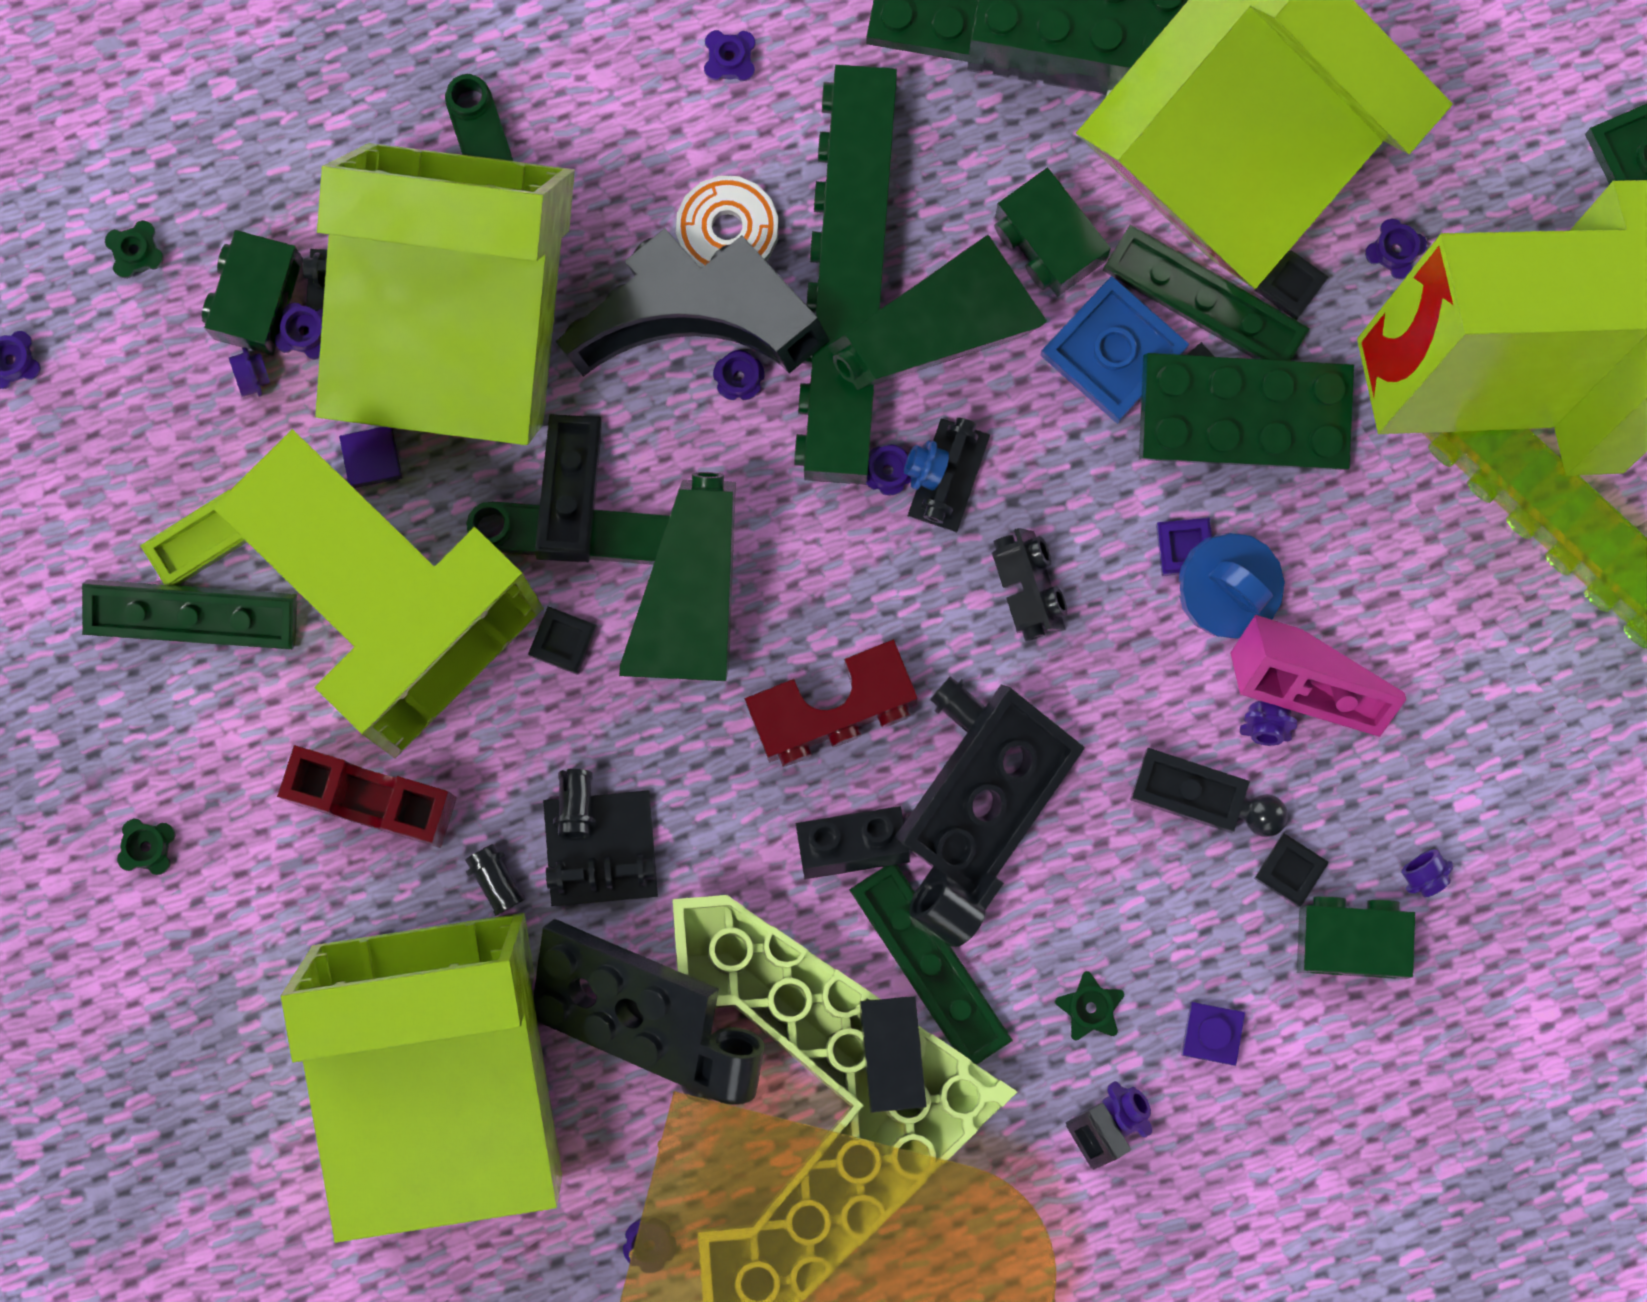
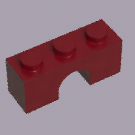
[744,639,918,767]
[277,745,457,848]

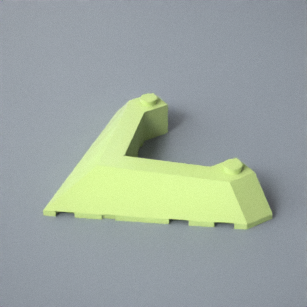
[672,895,1017,1302]

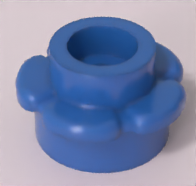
[904,440,949,490]

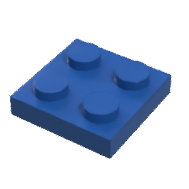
[1040,276,1189,424]

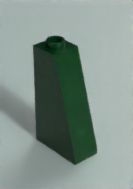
[828,235,1048,390]
[619,472,736,681]

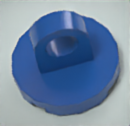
[1178,533,1285,639]

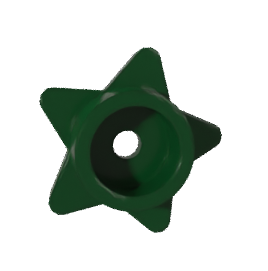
[1055,971,1125,1041]

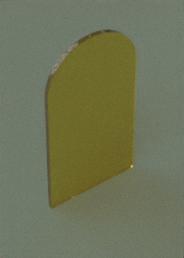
[620,1091,1056,1302]

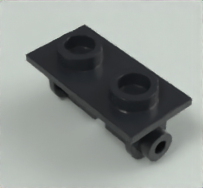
[907,417,990,533]
[992,528,1068,641]

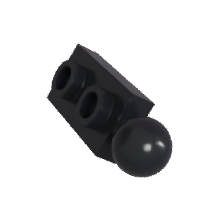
[1130,748,1288,837]
[795,806,947,880]

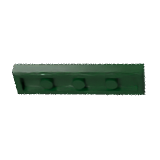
[1103,224,1310,361]
[82,579,297,650]
[849,865,1013,1065]

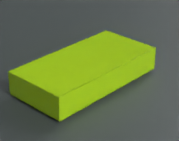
[140,489,247,586]

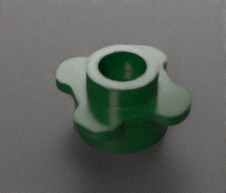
[105,220,164,279]
[117,818,175,875]

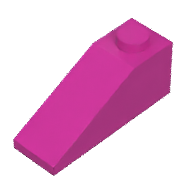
[1230,615,1407,737]

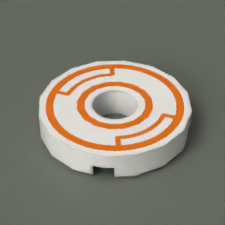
[676,176,778,268]

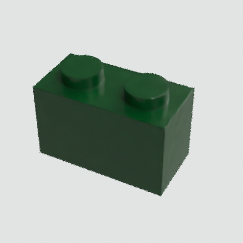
[994,167,1111,297]
[202,230,303,356]
[1297,896,1415,979]

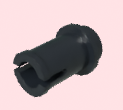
[929,676,985,732]
[553,769,596,840]
[465,844,525,916]

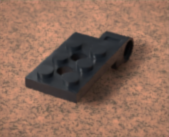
[894,684,1085,947]
[533,919,765,1105]

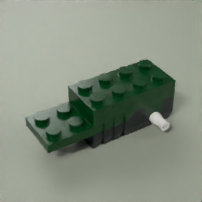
[866,0,1188,97]

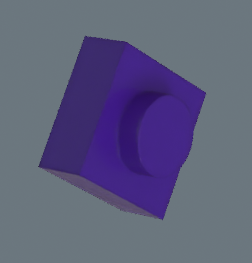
[1181,1002,1245,1066]

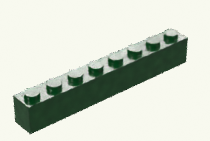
[794,64,897,485]

